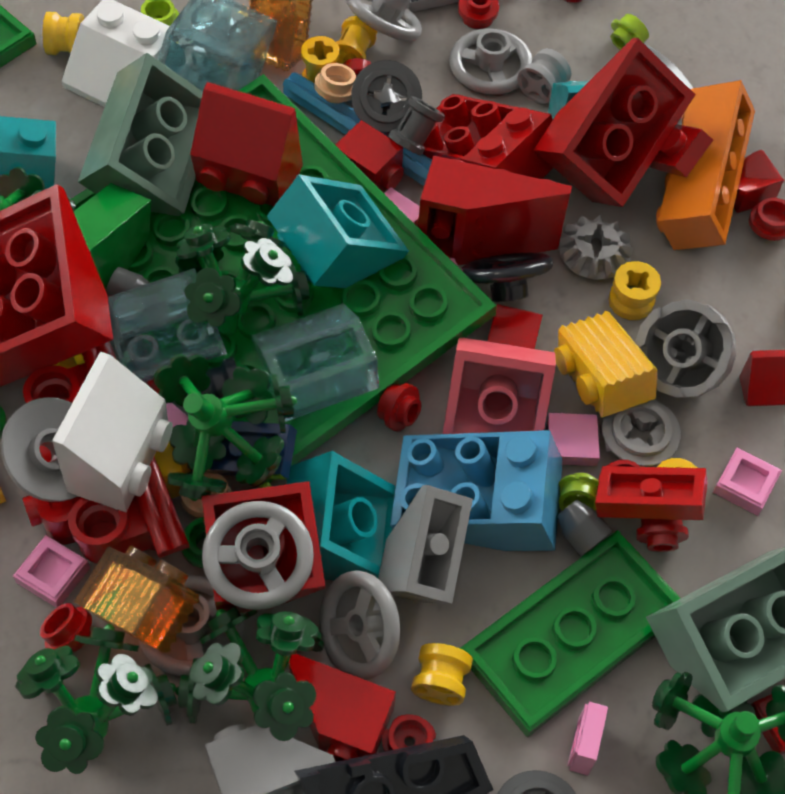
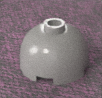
[635,299,737,398]

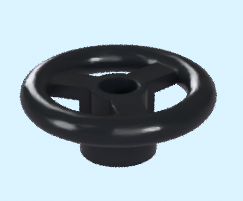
[461,252,553,302]

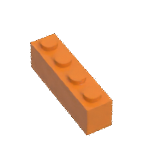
[656,80,755,250]

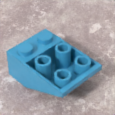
[390,430,563,551]

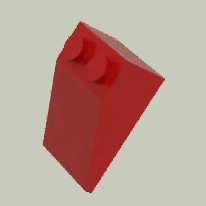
[533,38,696,207]

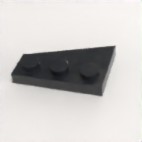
[294,735,493,794]

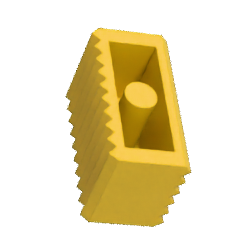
[554,310,658,418]

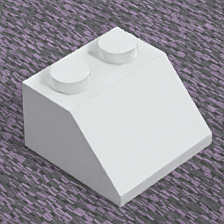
[61,0,182,107]
[52,352,173,512]

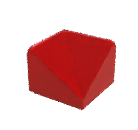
[734,149,784,213]

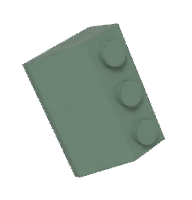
[78,53,203,216]
[646,547,785,712]

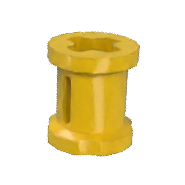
[336,16,378,64]
[301,36,340,83]

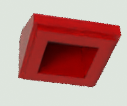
[739,350,785,406]

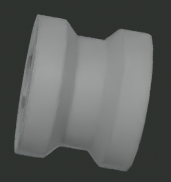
[517,48,572,104]

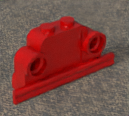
[22,341,189,564]

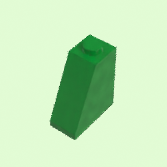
[74,183,151,290]

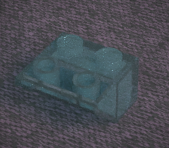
[158,0,278,92]
[108,268,227,382]
[251,303,379,422]

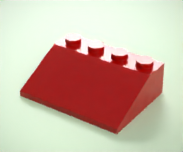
[0,184,113,387]

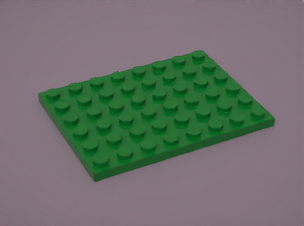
[70,74,497,483]

